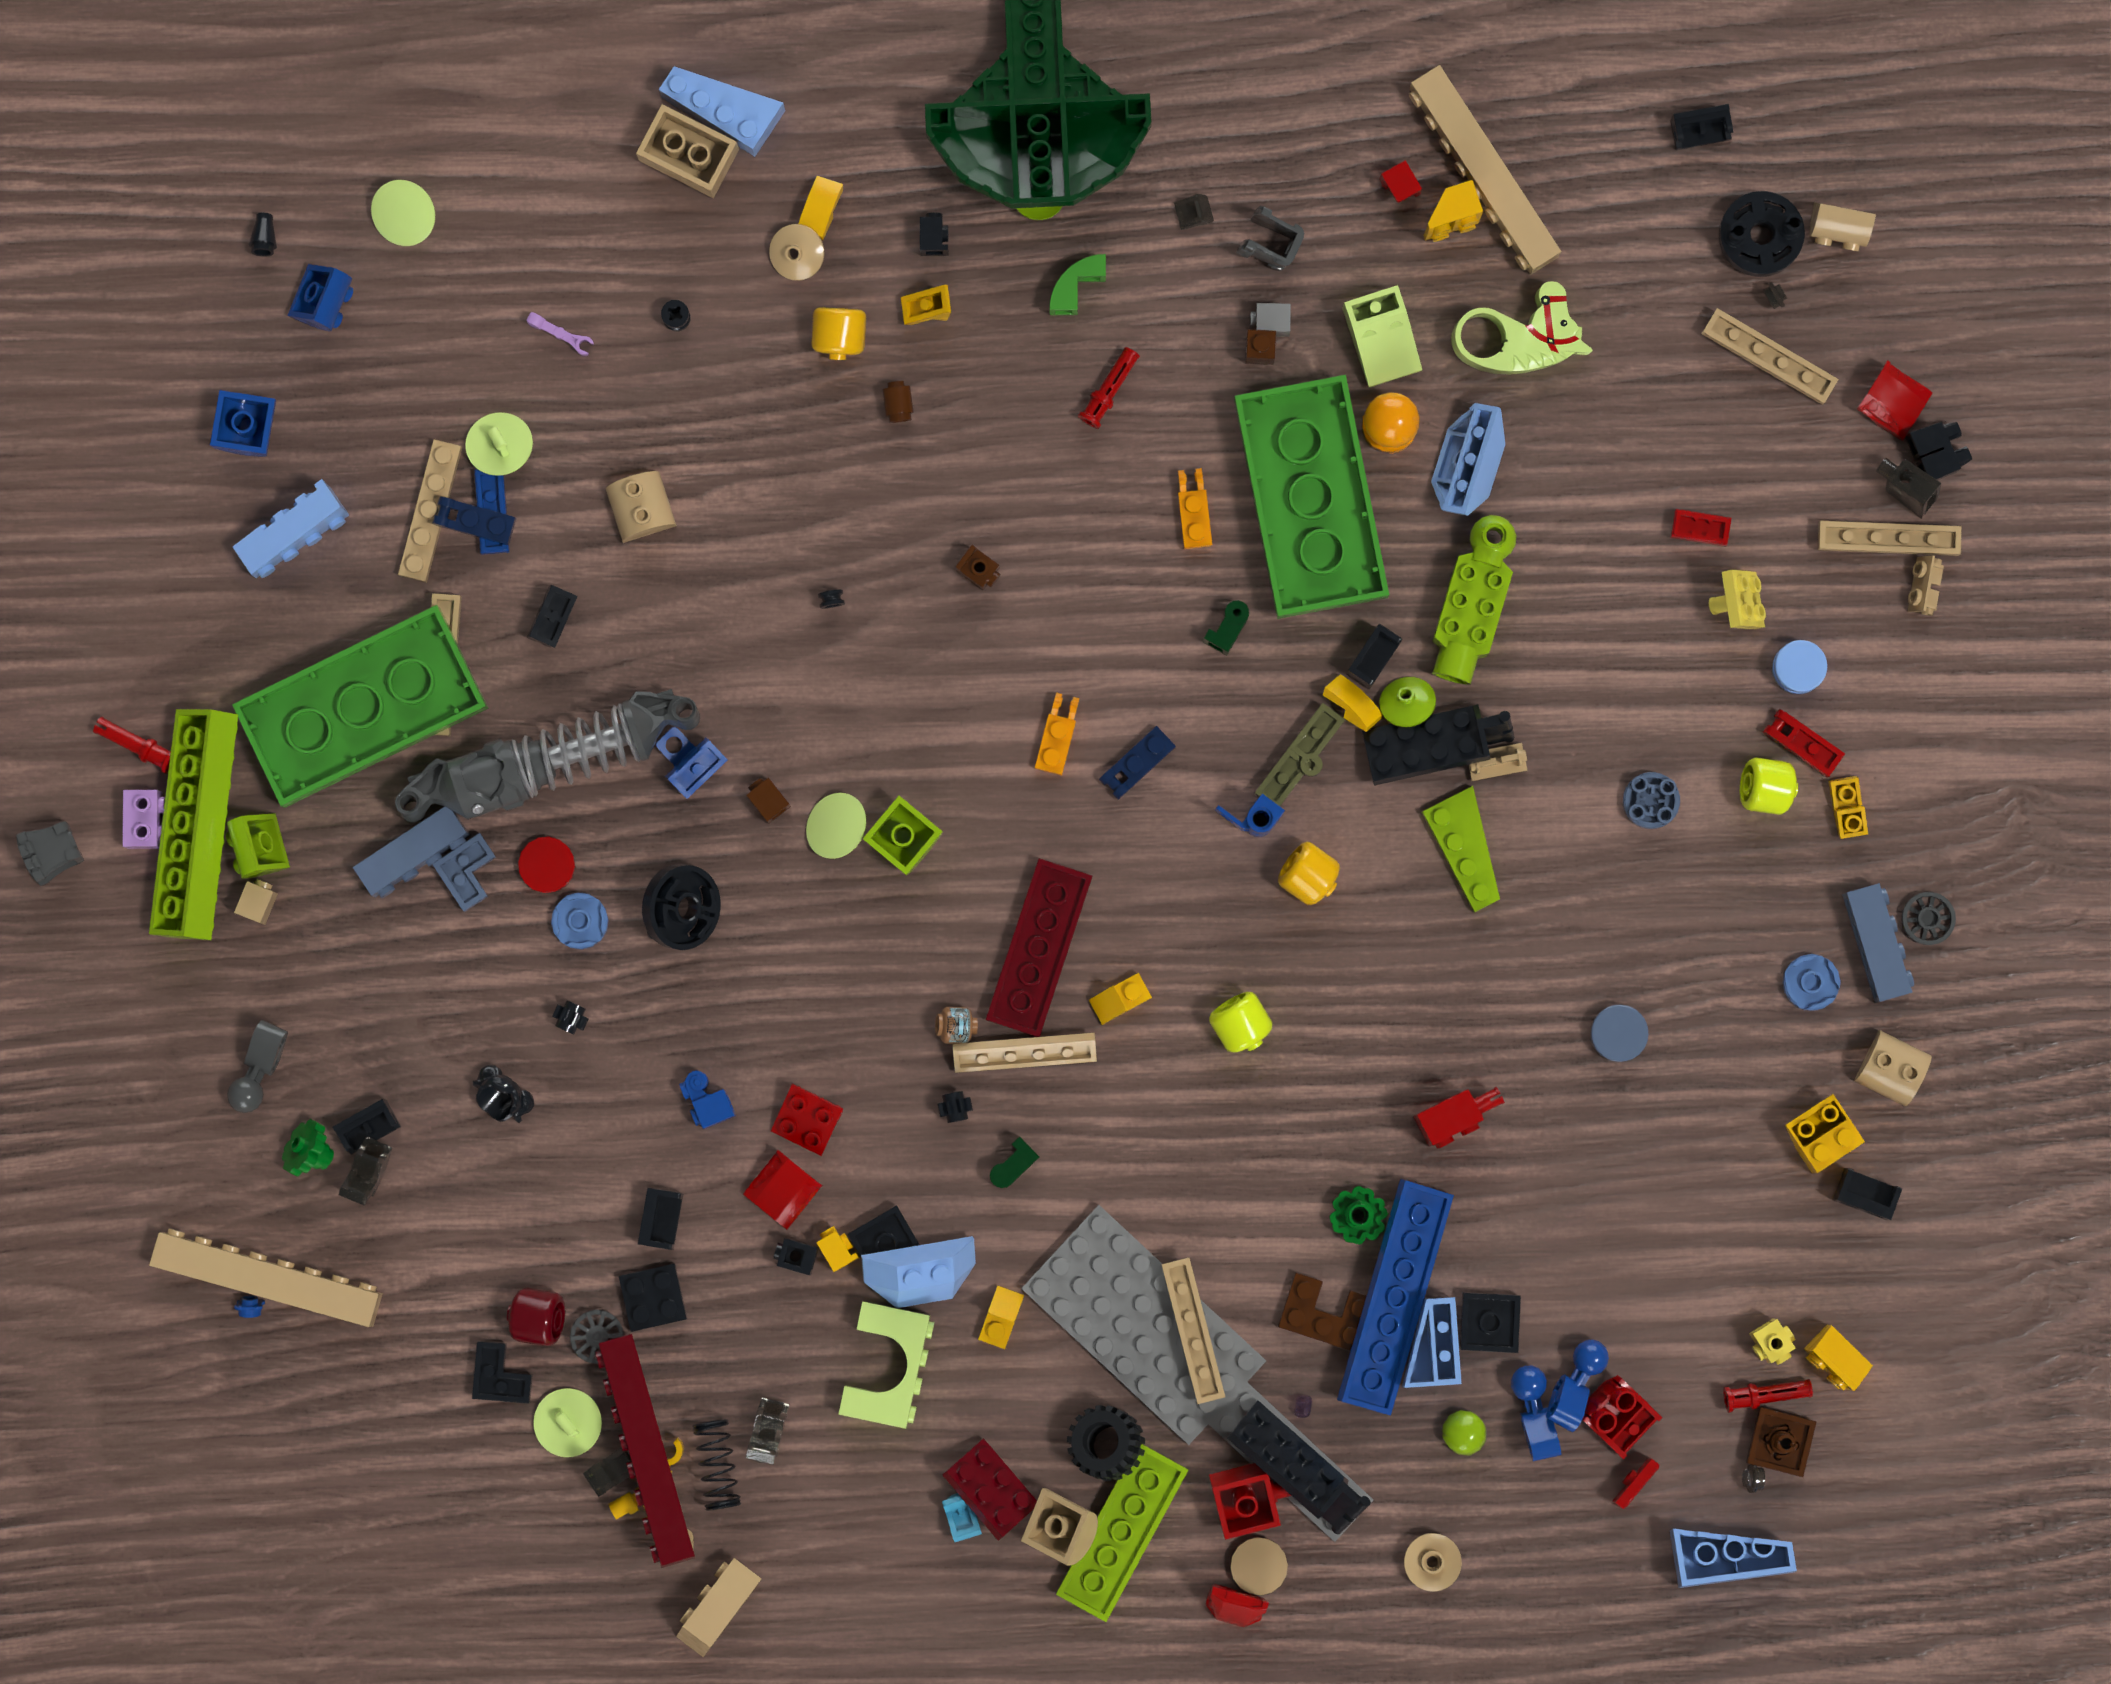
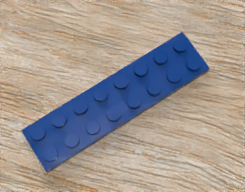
[1337,1179,1454,1416]

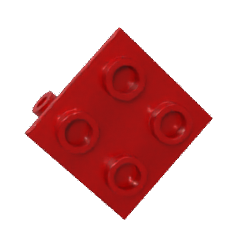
[771,1084,843,1156]

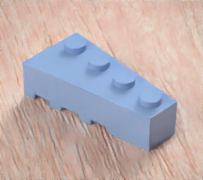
[659,66,785,157]
[233,479,349,578]
[1670,1529,1797,1588]

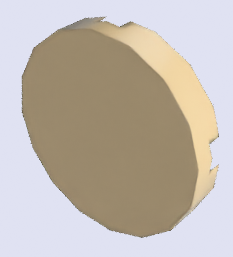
[1230,1537,1288,1595]

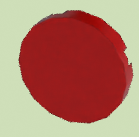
[518,837,576,893]

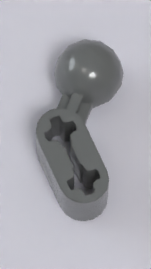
[227,1020,288,1113]

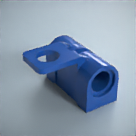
[655,727,728,799]
[1215,794,1285,837]

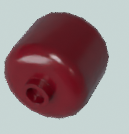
[507,1288,566,1346]

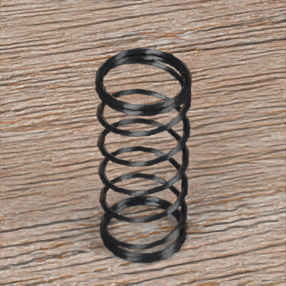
[692,1419,741,1511]

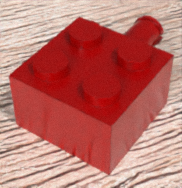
[1413,1087,1505,1149]
[1209,1463,1291,1540]

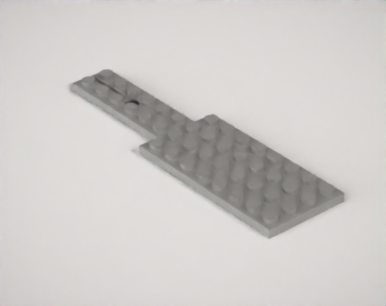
[1021,1205,1373,1542]

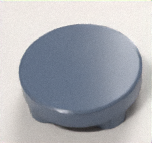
[1623,772,1680,829]
[1590,1005,1649,1062]

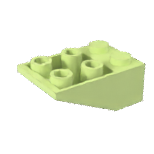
[1342,285,1422,388]

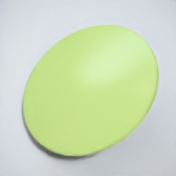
[371,180,435,246]
[465,412,533,476]
[806,793,866,859]
[533,1388,602,1457]

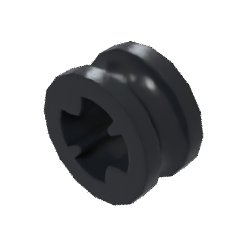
[818,589,845,609]

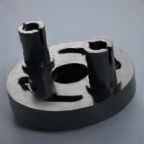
[1719,191,1805,277]
[642,864,721,950]

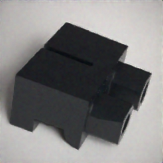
[1905,422,1972,487]

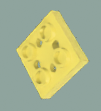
[1709,570,1766,629]

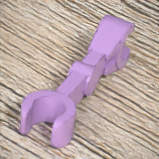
[527,312,594,356]

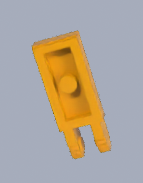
[1178,468,1212,549]
[1035,693,1080,776]

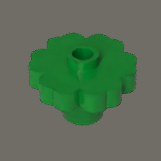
[282,1119,334,1177]
[1329,1186,1388,1245]

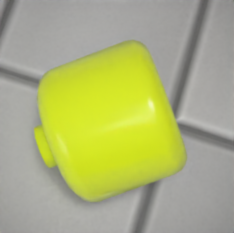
[1739,758,1798,815]
[1209,992,1272,1053]

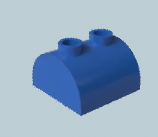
[287,264,353,331]
[210,390,276,457]

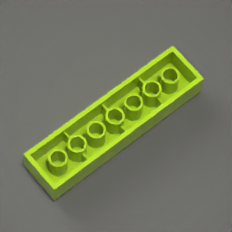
[149,709,238,940]

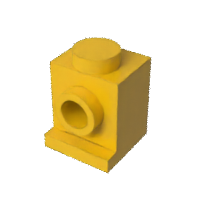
[816,1226,860,1272]

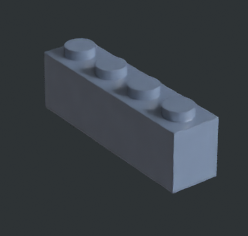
[353,807,470,898]
[1842,883,1914,1003]

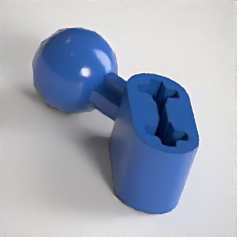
[1546,1340,1609,1432]
[1511,1365,1561,1461]

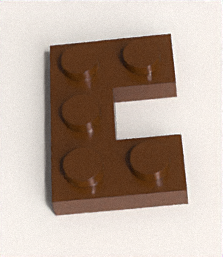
[1278,1273,1366,1351]

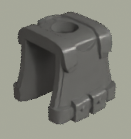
[1236,206,1304,271]
[16,822,84,886]

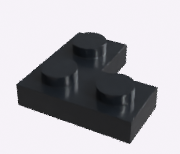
[472,1341,533,1404]

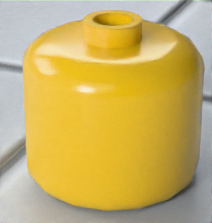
[811,307,866,360]
[1278,842,1340,905]

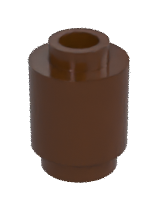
[882,381,914,423]

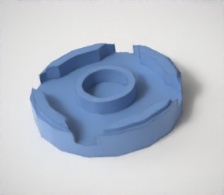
[551,893,609,950]
[1782,954,1841,1011]

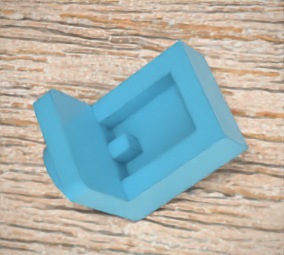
[942,1493,982,1542]

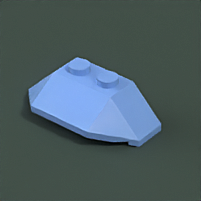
[1431,403,1505,516]
[861,1236,976,1308]

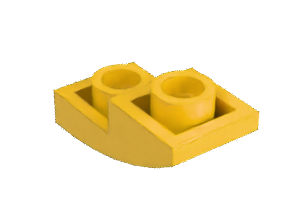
[798,176,843,240]
[1323,674,1383,732]
[1828,776,1868,839]

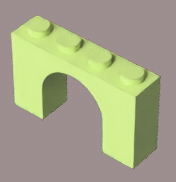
[839,1301,935,1429]

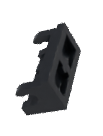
[1670,104,1733,150]
[527,585,578,648]
[333,1099,401,1155]

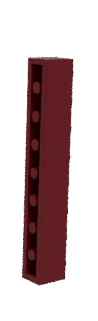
[595,1334,695,1568]

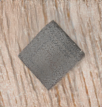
[1174,194,1214,230]

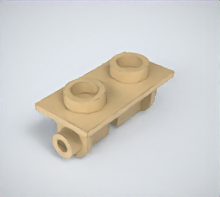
[1907,555,1944,616]
[1469,743,1527,781]

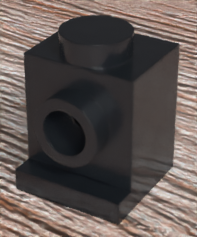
[920,212,949,256]
[773,1238,819,1275]

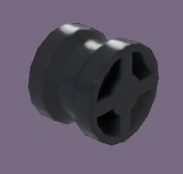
[661,300,691,331]

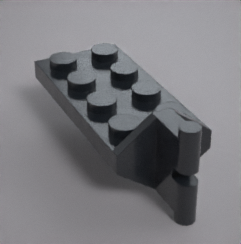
[1362,704,1515,786]
[1227,1400,1371,1534]

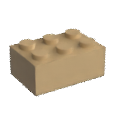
[636,104,739,199]

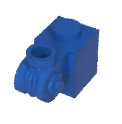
[679,1071,736,1129]

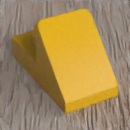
[901,285,951,325]
[1089,973,1152,1025]
[978,1286,1024,1349]

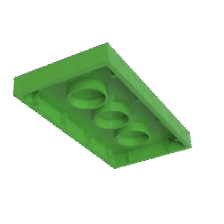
[1234,375,1389,619]
[232,605,489,808]

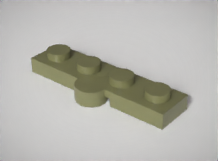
[1254,703,1345,806]

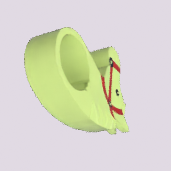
[1451,281,1592,374]

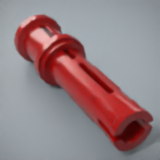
[1078,347,1140,429]
[93,717,171,774]
[1723,1379,1813,1413]

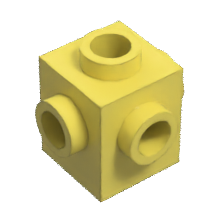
[1749,1318,1796,1365]

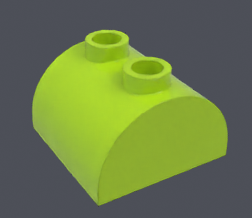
[863,795,943,876]
[226,813,290,879]

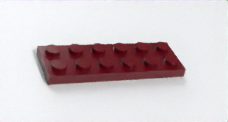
[986,858,1093,1037]

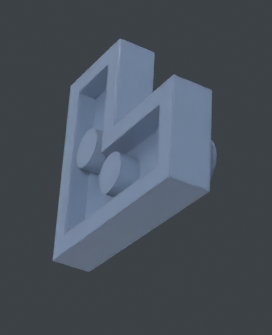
[432,833,496,912]

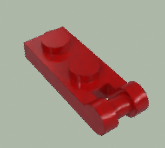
[1763,709,1845,778]

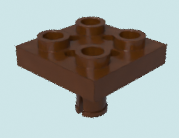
[1746,1407,1817,1477]

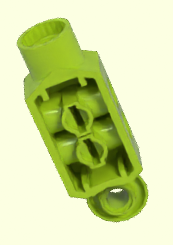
[1432,515,1516,685]

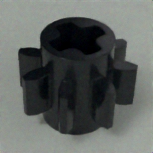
[552,1000,589,1035]
[937,1091,973,1123]

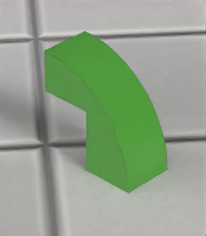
[1050,254,1106,315]

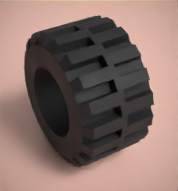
[1067,1405,1145,1481]

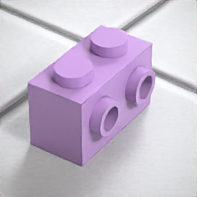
[123,790,165,849]

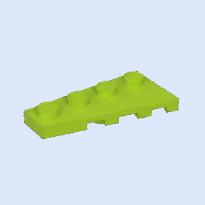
[1422,786,1500,913]

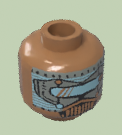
[935,1007,978,1044]

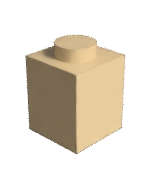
[234,879,278,925]

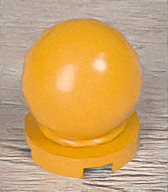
[1362,392,1420,454]

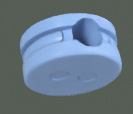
[1772,640,1827,694]

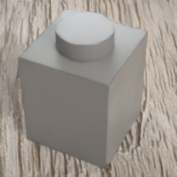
[1250,303,1291,337]

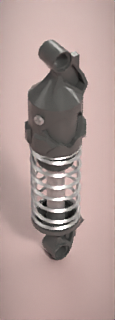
[395,689,700,823]

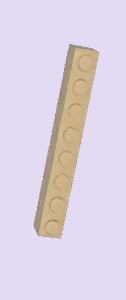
[1409,65,1562,275]
[149,1228,383,1327]

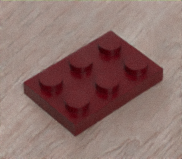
[942,1438,1037,1541]

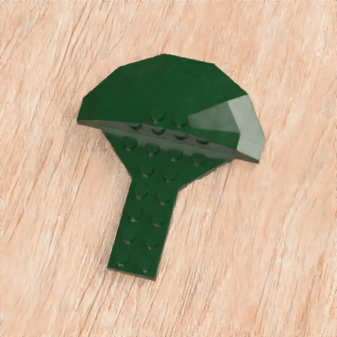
[925,0,1152,209]

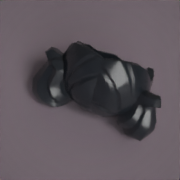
[473,1065,534,1123]

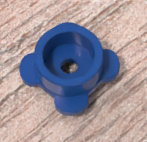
[234,1295,265,1318]

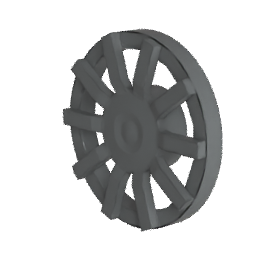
[1902,892,1956,945]
[570,1310,624,1364]

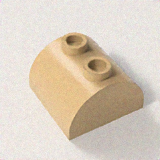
[1809,202,1876,251]
[606,471,677,543]
[1854,1030,1932,1106]
[1021,1488,1098,1565]

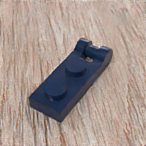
[432,496,516,546]
[1099,726,1176,800]

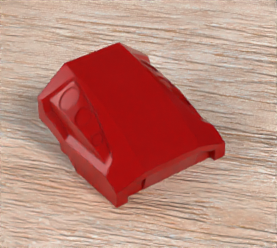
[1857,360,1933,441]
[743,1150,823,1230]
[1582,1375,1662,1460]
[1205,1584,1269,1628]

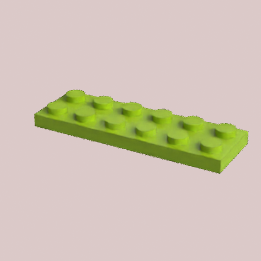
[1056,1444,1189,1622]

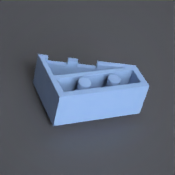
[1402,1297,1462,1388]

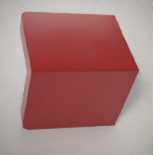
[1379,160,1422,203]

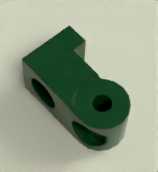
[1203,600,1249,656]
[990,1137,1040,1188]

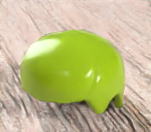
[1442,1410,1486,1455]

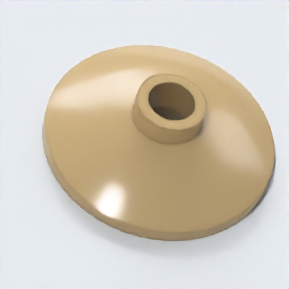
[769,224,824,280]
[1404,1533,1462,1591]

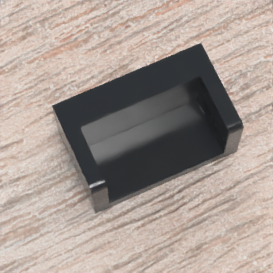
[1346,623,1403,690]
[1833,1168,1903,1220]
[638,1188,683,1250]

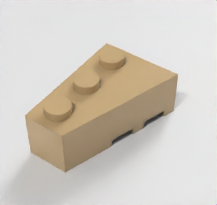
[676,1558,761,1657]

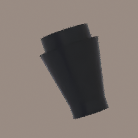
[249,213,277,257]

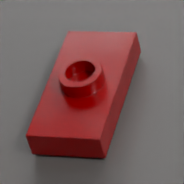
[1670,509,1732,547]
[1613,1457,1659,1509]

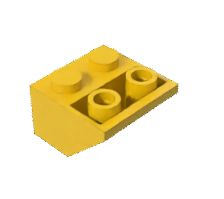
[1424,180,1483,242]
[1785,1094,1865,1174]
[1804,1325,1873,1391]

